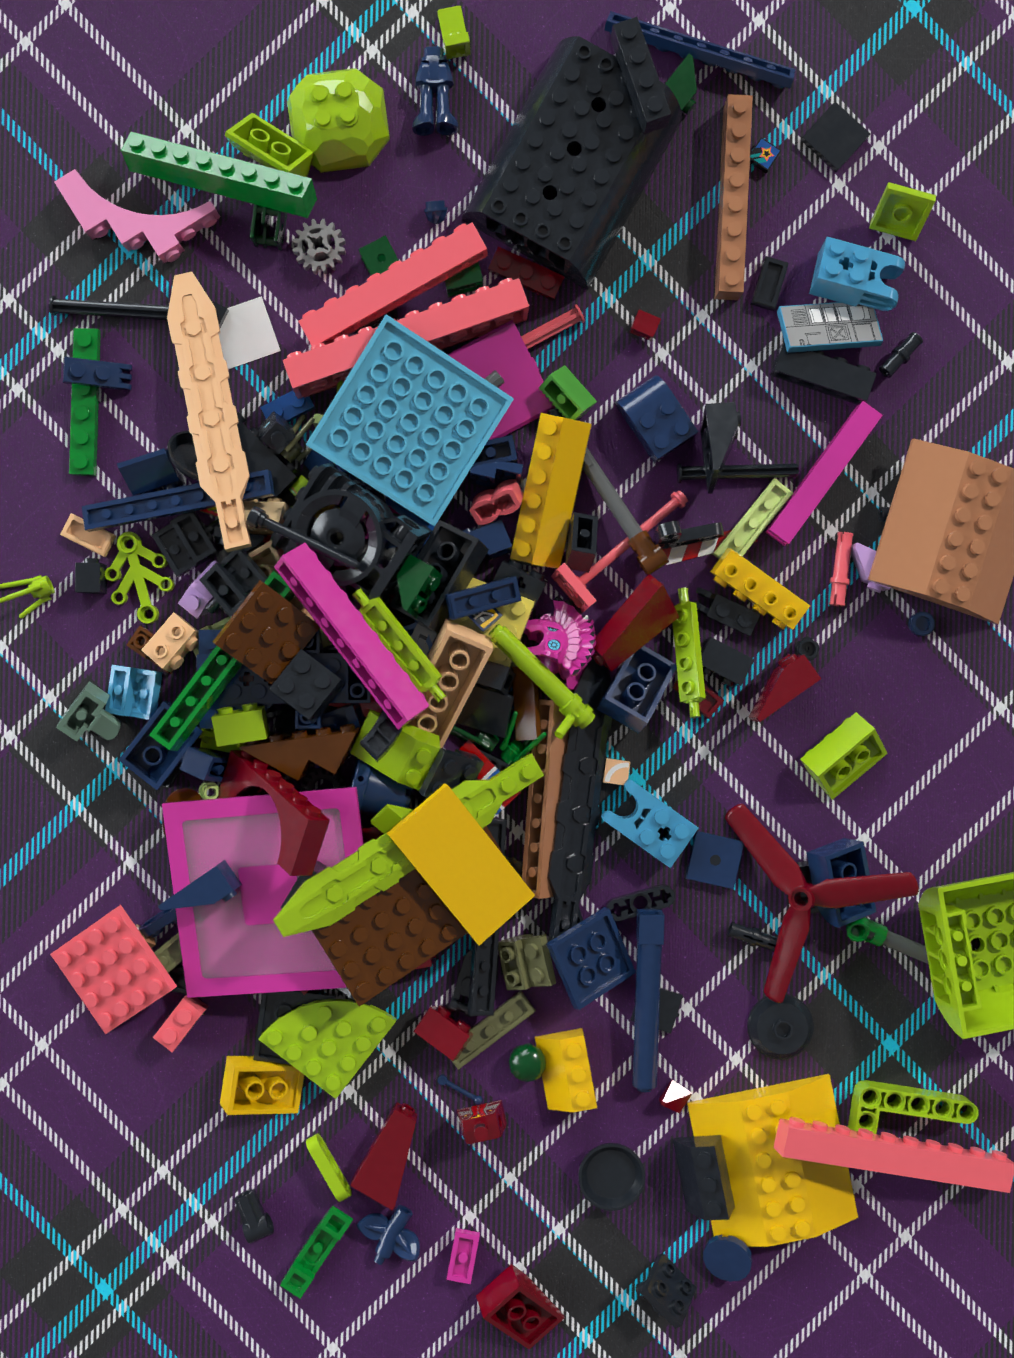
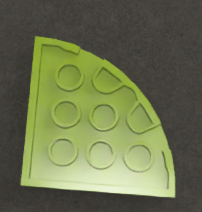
[258,999,397,1099]

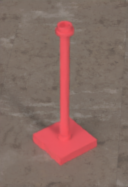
[551,490,688,613]

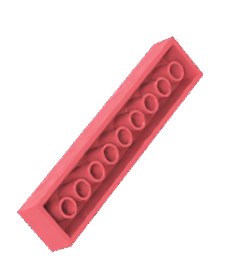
[283,278,529,399]

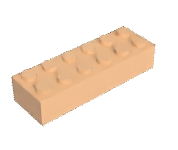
[407,619,493,748]

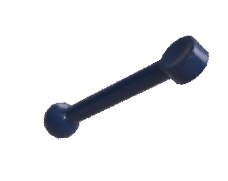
[438,1074,483,1105]

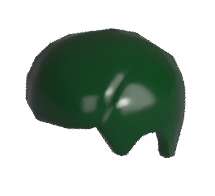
[509,1043,546,1082]

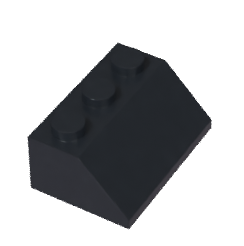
[673,1135,735,1221]

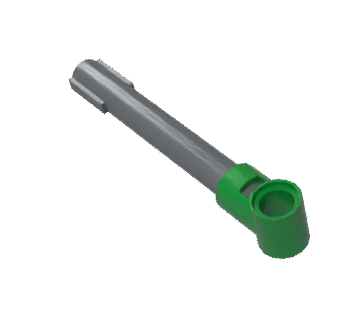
[845,917,928,964]

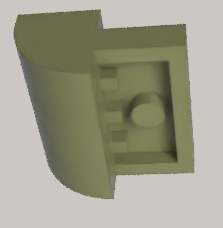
[498,933,556,990]

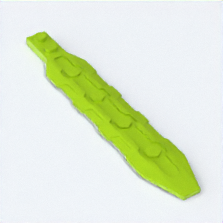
[273,753,544,937]

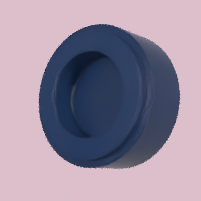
[908,612,935,636]

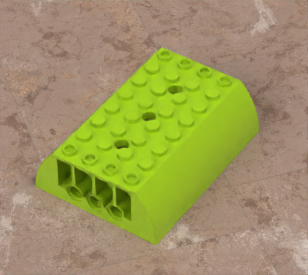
[918,872,1014,1039]

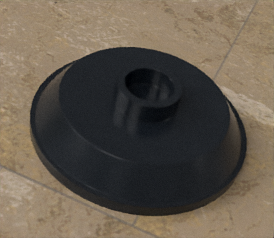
[167,431,199,481]
[747,994,814,1060]
[578,1143,645,1211]

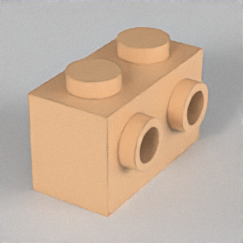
[142,612,199,672]

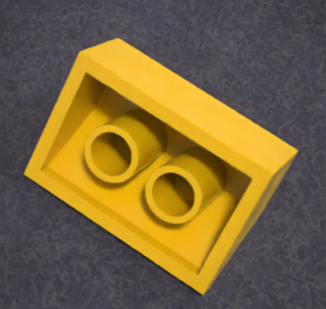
[535,1028,597,1113]

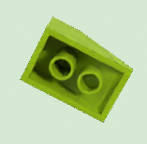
[350,709,440,790]

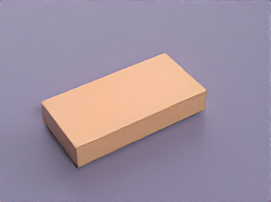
[60,513,116,557]

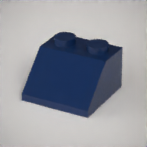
[117,448,185,496]

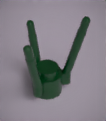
[450,726,499,753]

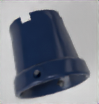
[348,758,413,817]

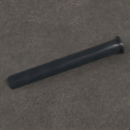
[49,296,169,320]
[677,463,799,483]

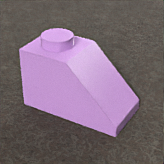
[851,543,890,593]
[178,560,218,619]

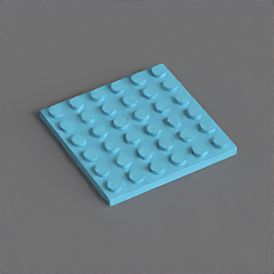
[306,314,514,526]

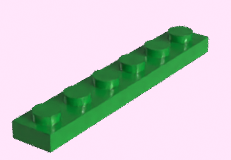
[69,328,101,476]

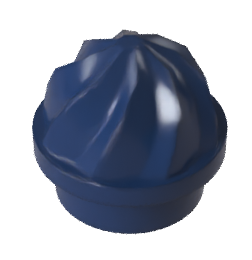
[423,200,448,224]

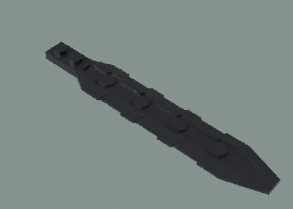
[548,656,612,942]

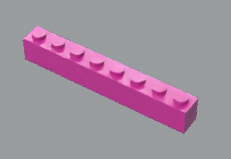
[274,543,430,730]

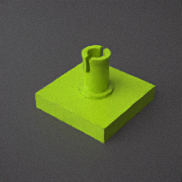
[869,182,936,241]

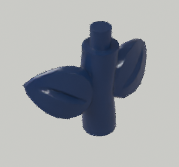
[357,1205,420,1265]

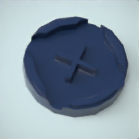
[703,1235,752,1282]

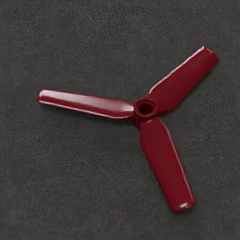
[725,803,919,1003]

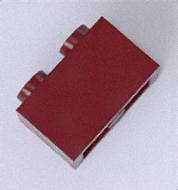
[413,1005,474,1061]

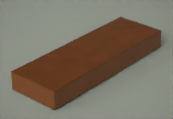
[512,667,541,741]

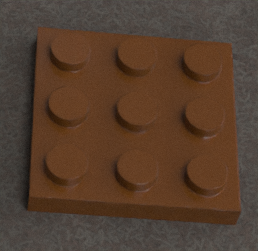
[213,580,320,685]

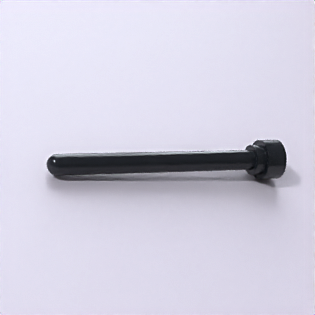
[246,506,360,570]

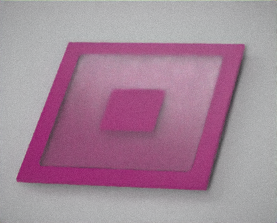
[162,787,363,998]

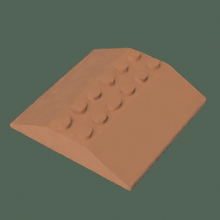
[868,439,1014,624]

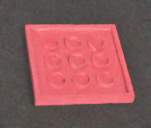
[50,905,177,1034]

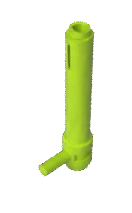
[489,624,595,739]

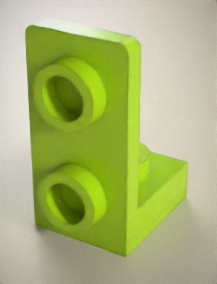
[437,6,471,60]

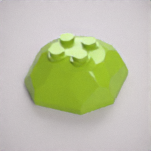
[287,68,390,173]

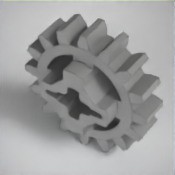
[292,219,346,275]

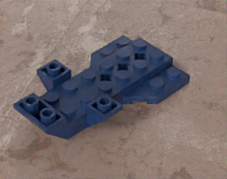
[197,628,371,729]

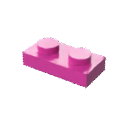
[447,1228,480,1284]

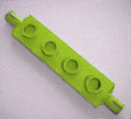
[353,588,446,702]
[673,588,706,718]

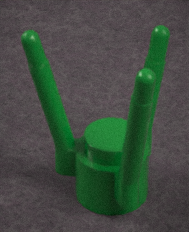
[499,711,547,765]

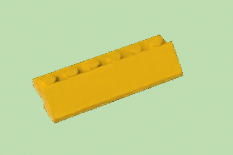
[510,413,592,568]

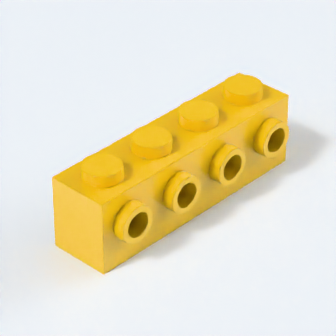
[710,548,810,630]

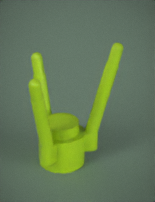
[0,575,55,618]

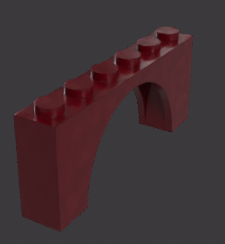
[216,750,330,876]

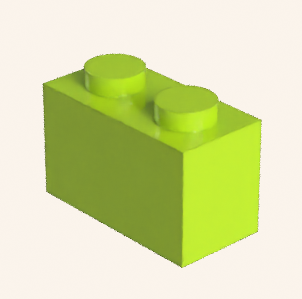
[211,703,270,747]

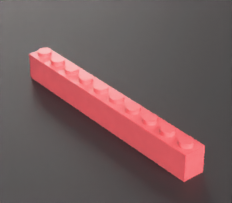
[773,1117,1014,1193]

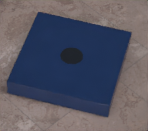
[685,831,744,889]

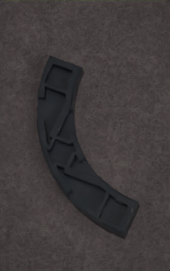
[360,709,404,762]

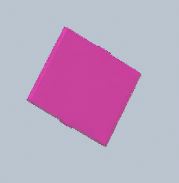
[447,320,556,440]

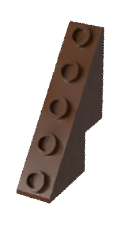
[240,724,361,781]

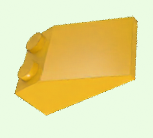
[220,1056,304,1115]

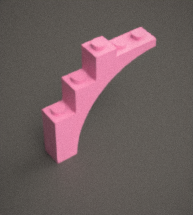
[54,169,220,263]

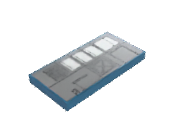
[777,302,883,353]

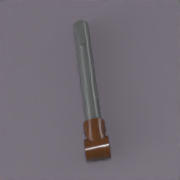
[582,448,669,575]

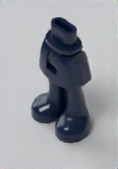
[412,46,458,136]

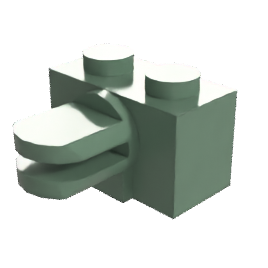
[56,681,121,741]

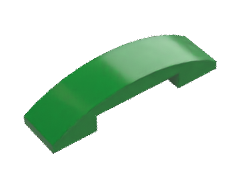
[280,1206,353,1299]

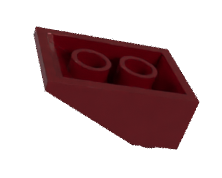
[748,653,821,722]
[476,1264,565,1349]

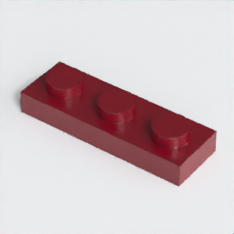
[488,246,564,301]

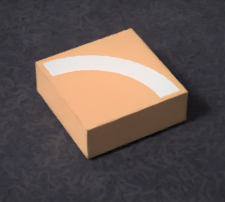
[602,758,630,785]

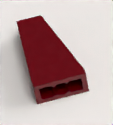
[592,574,679,671]
[350,1102,418,1211]

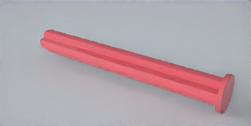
[521,304,585,349]

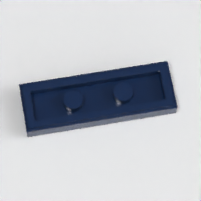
[445,576,522,620]

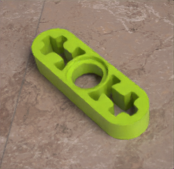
[306,1133,352,1202]

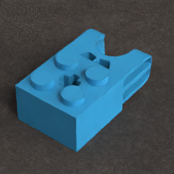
[809,237,905,311]
[601,779,699,868]

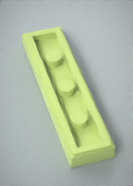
[713,478,793,559]

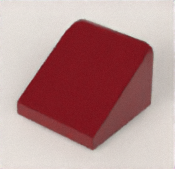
[630,309,661,342]

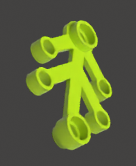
[105,532,175,624]

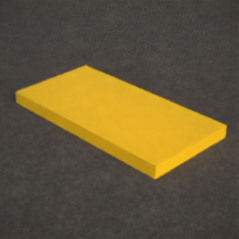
[386,783,535,946]

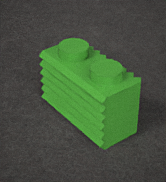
[539,365,597,420]

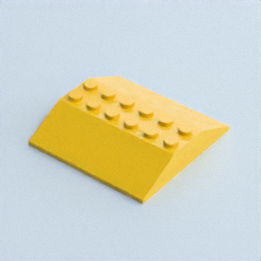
[687,1074,858,1247]

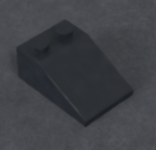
[700,402,741,494]

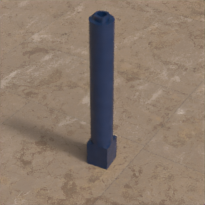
[632,909,665,1092]

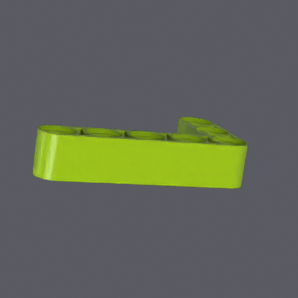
[848,1080,979,1134]

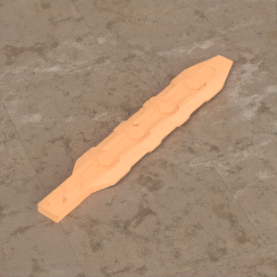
[167,272,252,552]

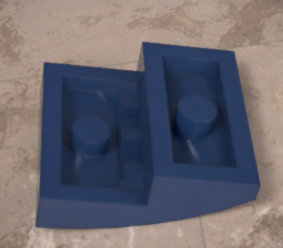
[470,462,523,489]

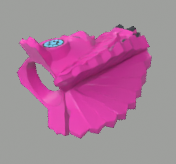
[523,596,596,690]

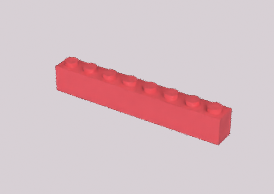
[298,222,488,346]

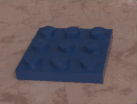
[546,907,636,1010]

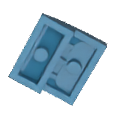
[105,665,163,720]

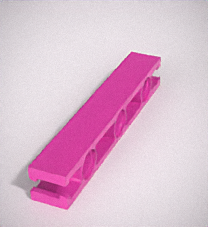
[765,401,883,546]

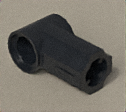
[234,1189,274,1244]

